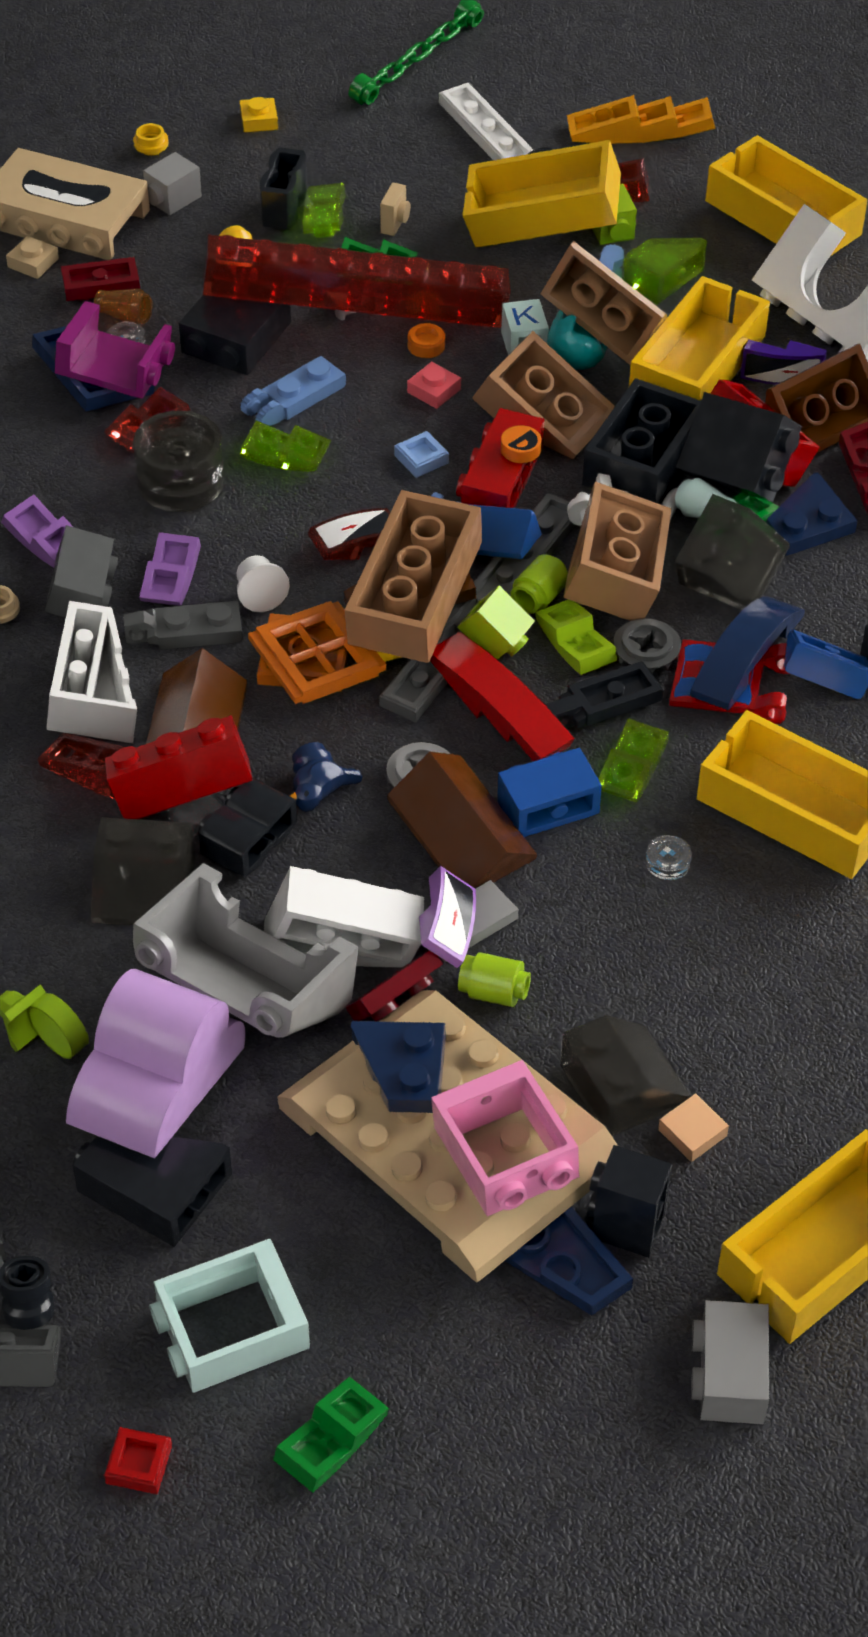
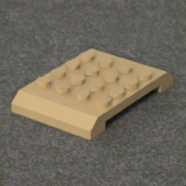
[277,990,618,1283]

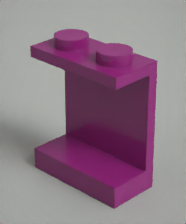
[55,301,175,399]

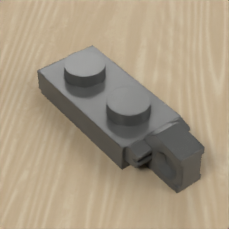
[124,601,243,650]

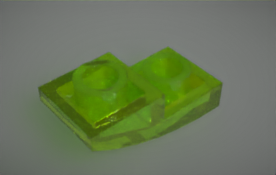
[303,183,346,238]
[239,420,331,471]
[599,719,669,803]

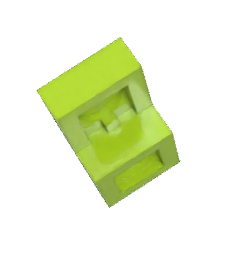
[535,599,617,675]

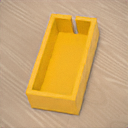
[705,135,868,256]
[463,140,621,248]
[629,276,770,400]
[696,710,868,879]
[717,1129,868,1344]

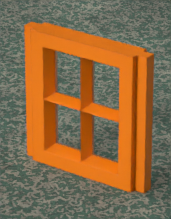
[248,601,386,704]

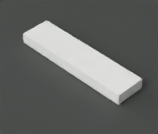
[439,83,533,160]

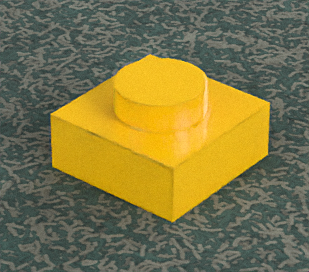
[240,97,278,133]

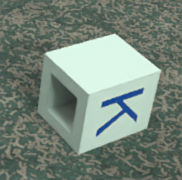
[501,299,549,355]

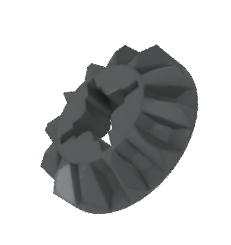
[613,618,681,674]

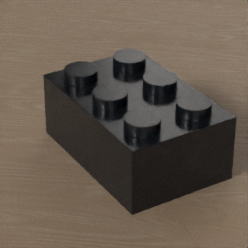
[582,378,701,504]

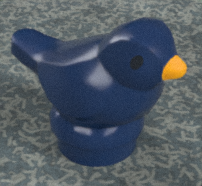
[290,742,362,812]

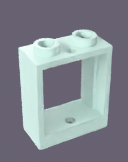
[149,1239,310,1393]

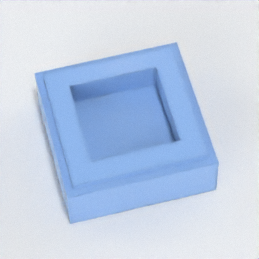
[394,431,449,478]

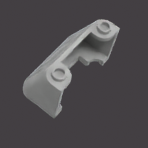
[133,863,359,1038]

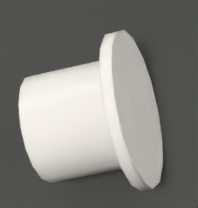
[236,555,290,612]

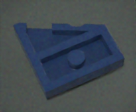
[765,472,857,556]
[351,1021,446,1113]

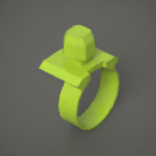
[0,985,89,1059]

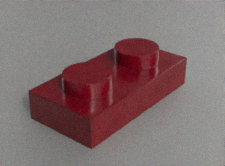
[61,257,141,301]
[346,950,443,1022]

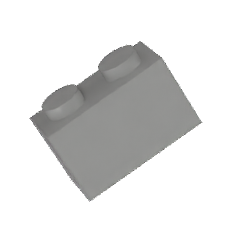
[691,1300,769,1424]

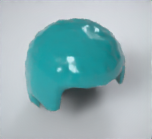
[547,310,607,370]

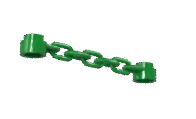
[348,0,484,105]

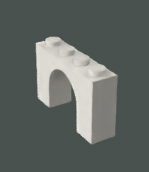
[752,204,868,361]

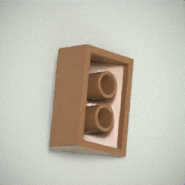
[540,241,667,365]

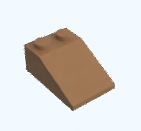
[472,331,615,459]
[563,482,672,621]

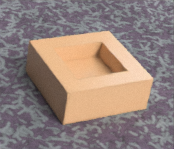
[658,1093,729,1162]

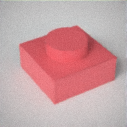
[407,361,461,409]

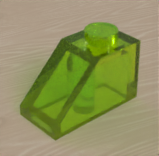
[623,237,707,304]

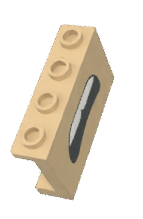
[0,148,150,260]

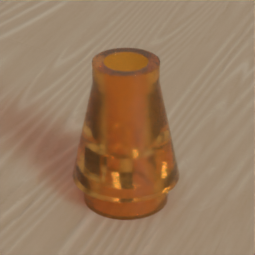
[94,288,153,326]

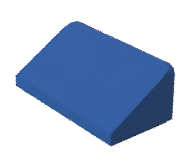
[469,504,542,559]
[784,629,868,699]

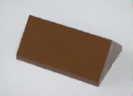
[765,343,868,453]
[146,648,248,744]
[387,751,537,889]

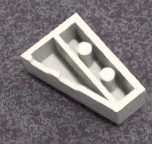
[47,601,137,743]
[264,866,424,967]

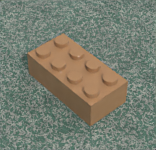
[345,490,482,663]

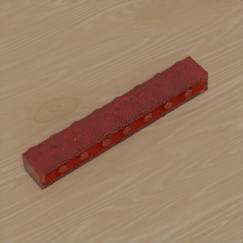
[203,234,511,328]

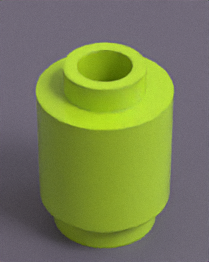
[510,554,568,614]
[458,952,531,1007]

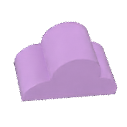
[66,969,245,1158]

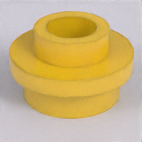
[133,123,169,156]

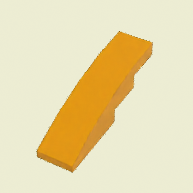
[567,95,715,144]

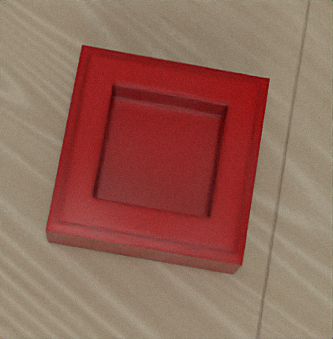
[104,1427,172,1495]

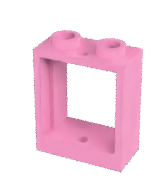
[431,1060,579,1217]

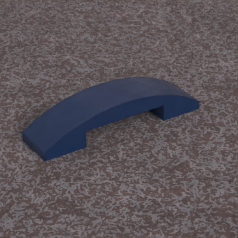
[690,596,805,711]

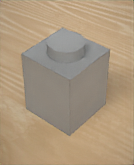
[143,152,202,215]

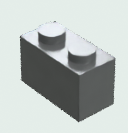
[44,525,118,618]

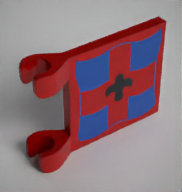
[669,639,790,724]

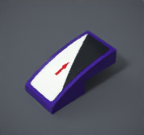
[740,339,827,385]

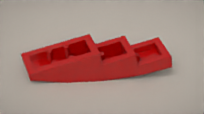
[430,632,574,761]

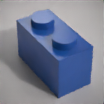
[497,747,602,837]

